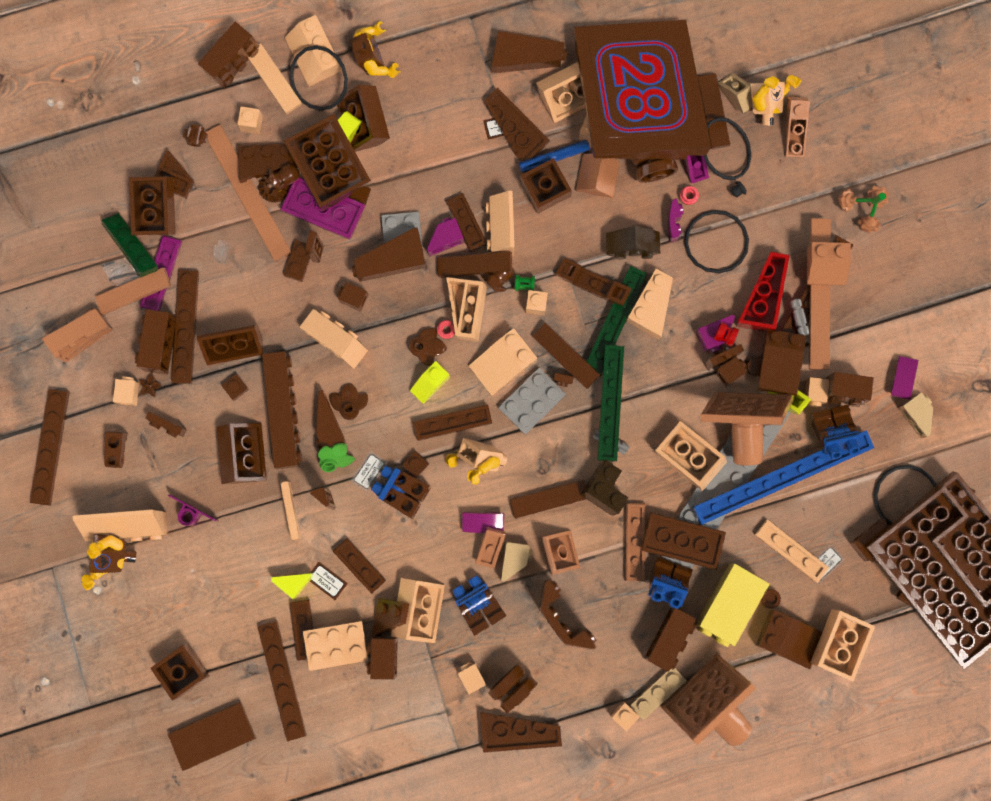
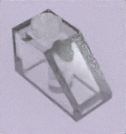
[101,258,139,287]

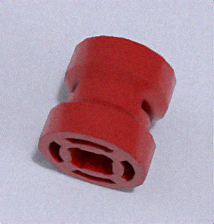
[713,322,739,347]

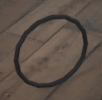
[290,45,348,111]
[703,117,752,180]
[684,210,749,274]
[874,465,936,525]

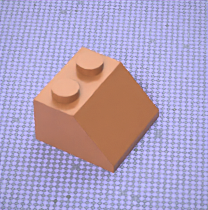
[807,242,851,286]

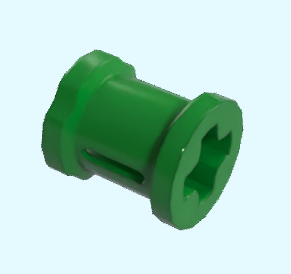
[515,274,535,292]

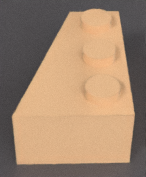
[446,277,487,342]

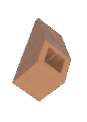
[785,97,810,157]

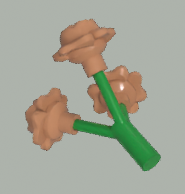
[838,186,889,233]

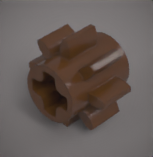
[183,124,208,147]

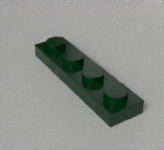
[102,213,158,278]

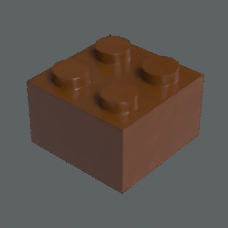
[520,158,572,213]
[826,372,874,407]
[367,637,398,680]
[150,644,209,701]

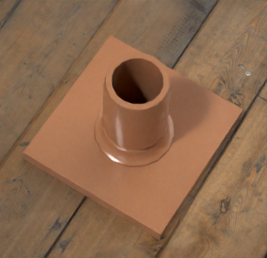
[701,392,793,466]
[661,654,756,746]

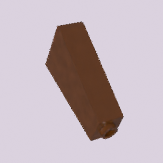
[492,31,567,73]
[352,227,426,282]

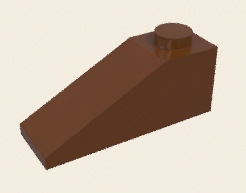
[315,390,347,450]

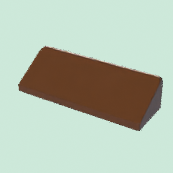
[309,487,336,510]

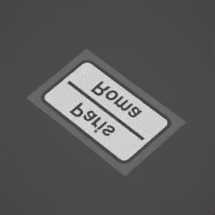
[351,451,388,492]
[816,544,845,584]

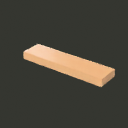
[249,43,302,114]
[755,519,829,583]

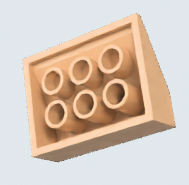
[73,510,167,543]

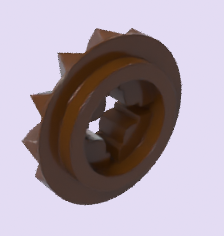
[258,174,289,203]

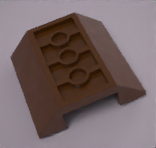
[539,580,597,649]

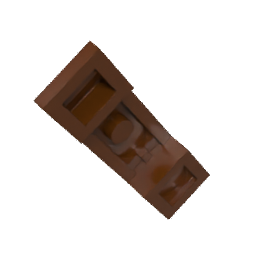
[556,258,632,306]

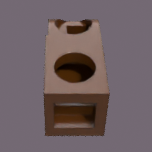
[104,432,128,468]

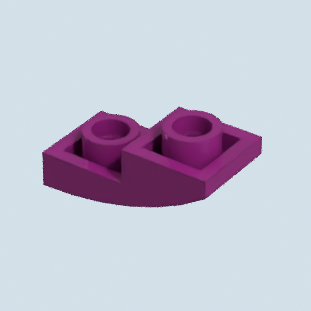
[668,198,684,242]
[891,356,919,400]
[462,511,504,533]

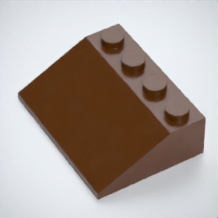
[284,114,371,212]

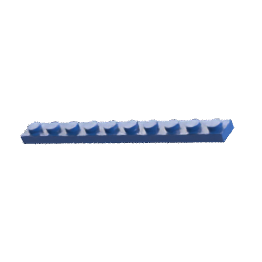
[693,430,874,525]

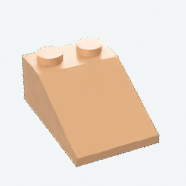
[469,328,537,396]

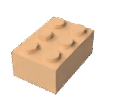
[655,421,727,491]
[810,609,875,681]
[303,621,368,671]

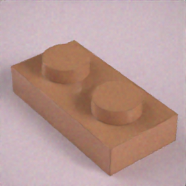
[475,527,506,569]

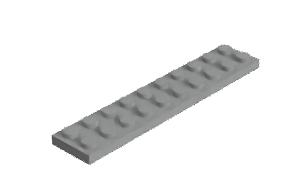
[659,392,791,569]

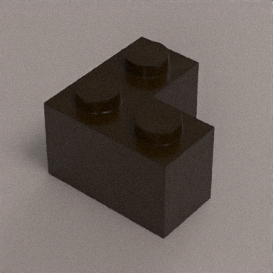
[606,226,660,260]
[581,460,628,516]

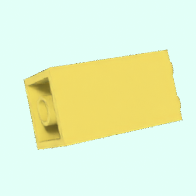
[696,564,769,647]

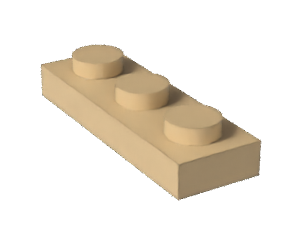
[630,668,686,720]

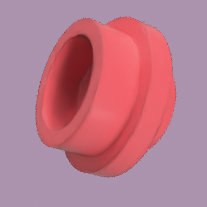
[680,186,699,205]
[437,320,455,339]

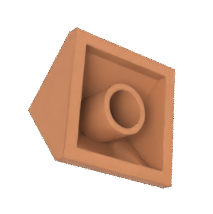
[576,154,620,198]
[542,530,580,575]

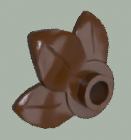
[409,328,447,366]
[330,383,368,420]

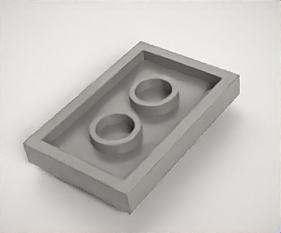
[382,212,423,249]
[498,368,566,435]

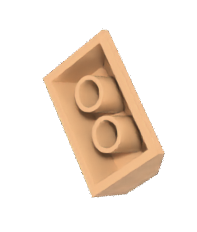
[285,15,342,87]
[536,62,586,123]
[486,191,514,256]
[391,578,445,643]

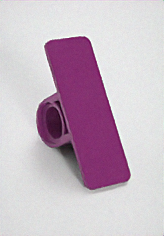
[168,495,219,526]

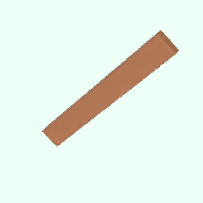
[205,125,291,262]
[809,218,831,370]

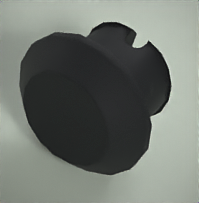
[730,181,747,197]

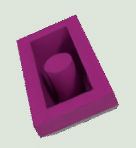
[682,155,709,184]
[427,218,464,257]
[696,314,735,353]

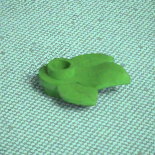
[318,443,355,472]

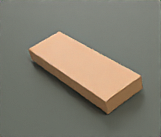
[281,481,301,540]

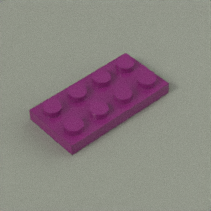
[281,177,366,240]

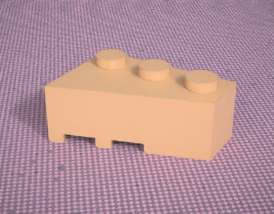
[626,269,673,340]
[300,309,368,368]

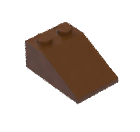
[758,329,806,396]
[756,609,822,669]

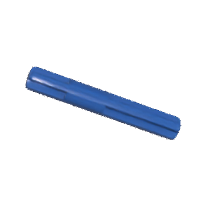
[519,140,590,173]

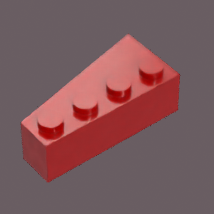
[737,252,790,332]

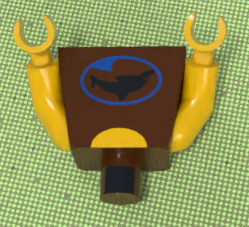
[349,22,401,78]
[81,534,136,590]

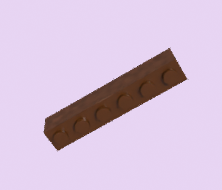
[262,351,302,470]

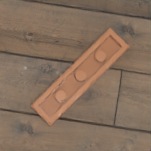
[95,267,171,315]
[625,503,646,581]

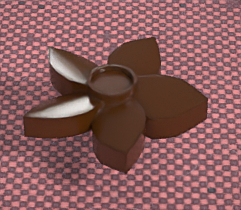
[139,375,162,397]

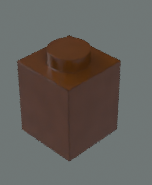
[337,282,368,312]
[715,356,747,387]

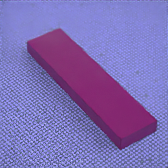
[140,235,182,311]

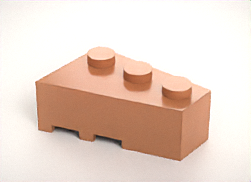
[42,308,113,363]

